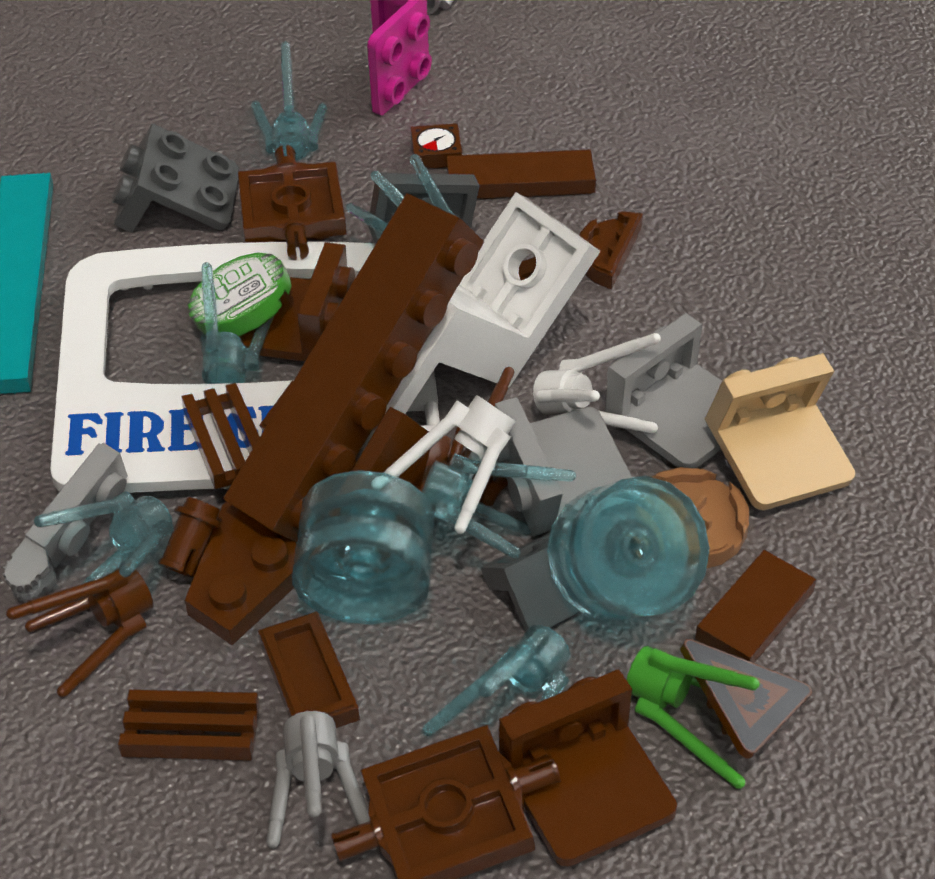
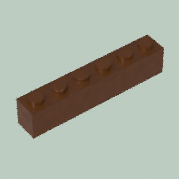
[223,193,485,545]

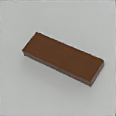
[447,149,596,199]

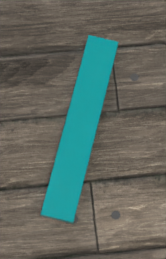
[0,173,54,394]

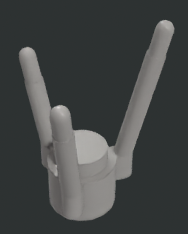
[266,711,377,850]

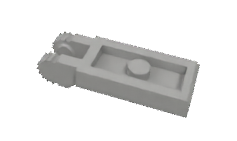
[3,442,128,603]

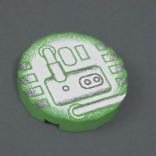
[188,252,292,338]

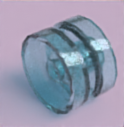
[292,470,435,624]
[547,476,710,622]

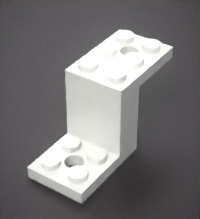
[360,192,600,452]

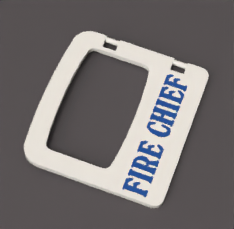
[50,242,440,493]

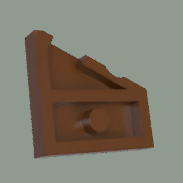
[185,502,315,646]

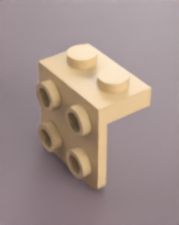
[705,353,855,510]

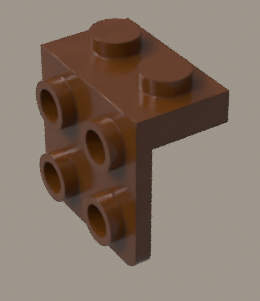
[221,242,355,361]
[499,669,677,867]

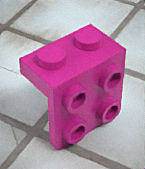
[367,0,432,116]

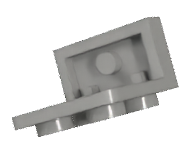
[605,313,722,468]
[495,397,638,536]

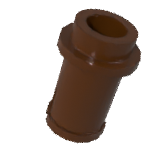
[158,497,221,578]

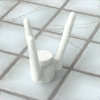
[533,333,661,434]
[370,395,516,534]

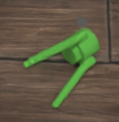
[627,646,760,789]

